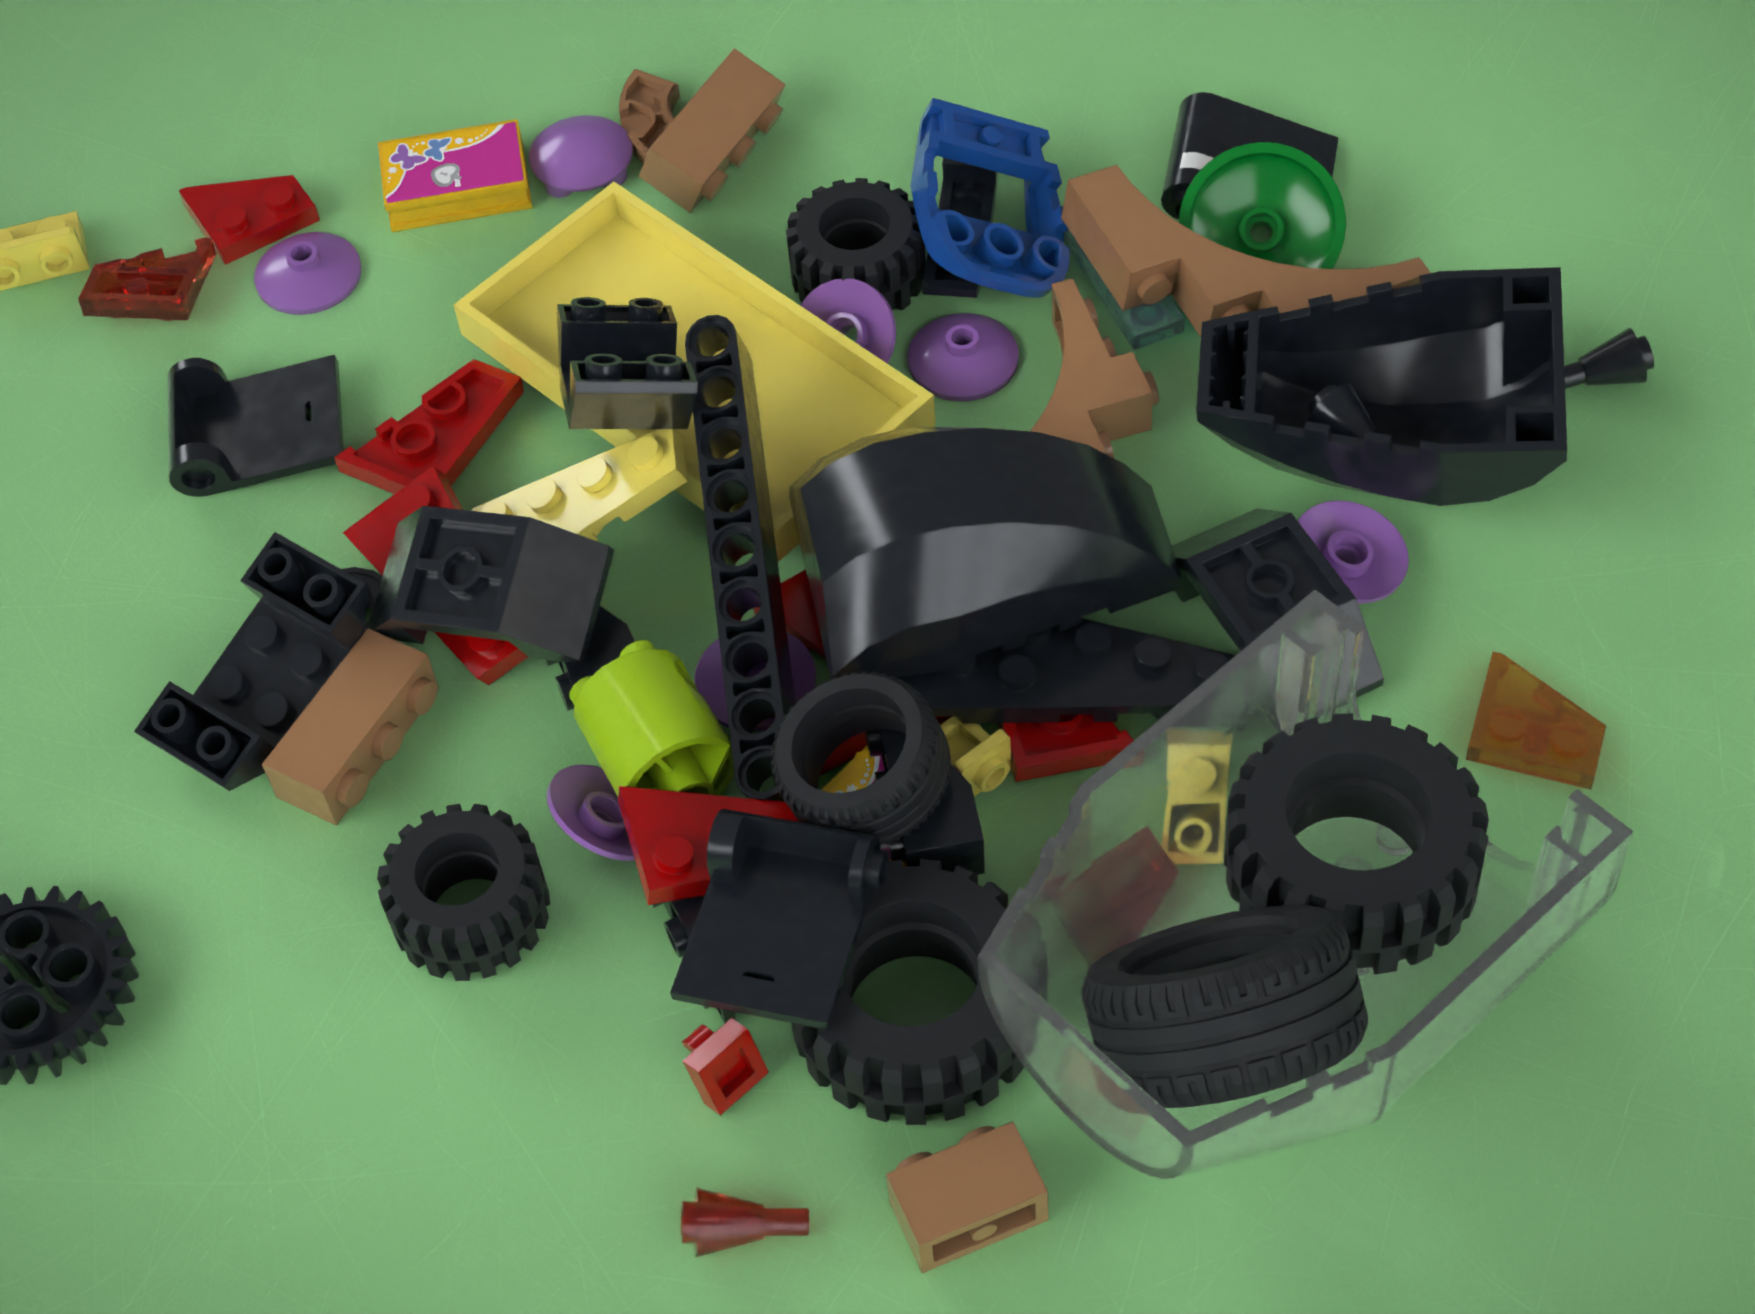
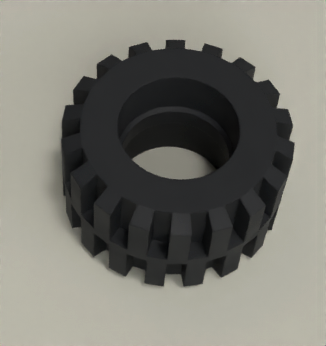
[786,178,926,310]
[377,804,550,981]

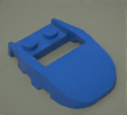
[910,98,1070,298]

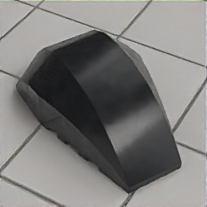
[1196,267,1567,506]
[789,427,1182,679]

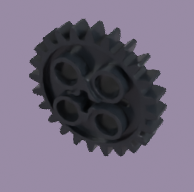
[0,886,139,1085]

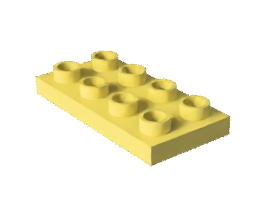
[453,182,936,562]

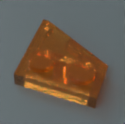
[1466,651,1606,790]

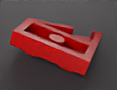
[178,175,320,265]

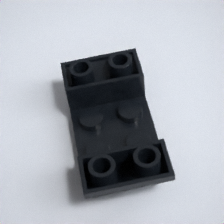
[557,297,698,429]
[368,506,614,664]
[1172,509,1384,734]
[134,532,370,791]

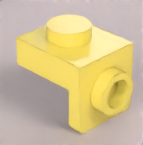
[940,716,1011,797]

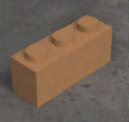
[639,48,786,213]
[262,628,439,825]

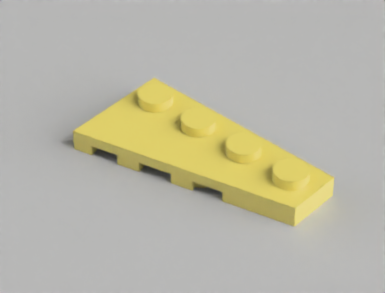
[472,429,688,541]

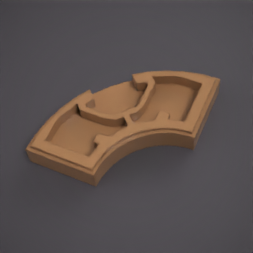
[619,69,680,164]

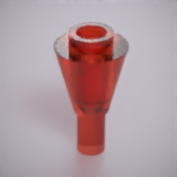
[681,1187,809,1258]

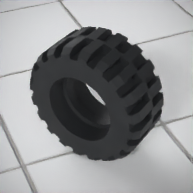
[1224,713,1489,975]
[791,859,1041,1125]

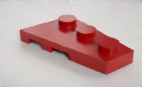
[334,359,524,494]

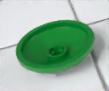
[1179,142,1346,269]

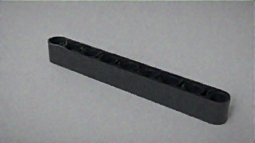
[685,315,796,802]

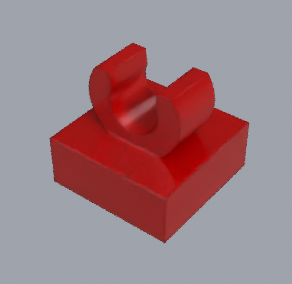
[682,1018,769,1116]

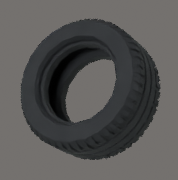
[1081,905,1368,1108]

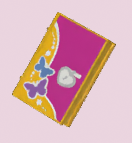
[378,119,533,232]

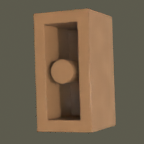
[886,1121,1048,1273]

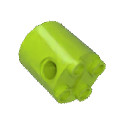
[569,640,735,796]

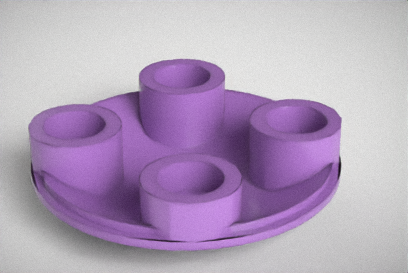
[529,115,633,198]

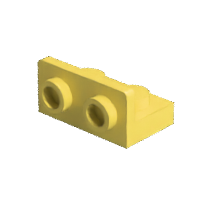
[0,211,90,291]

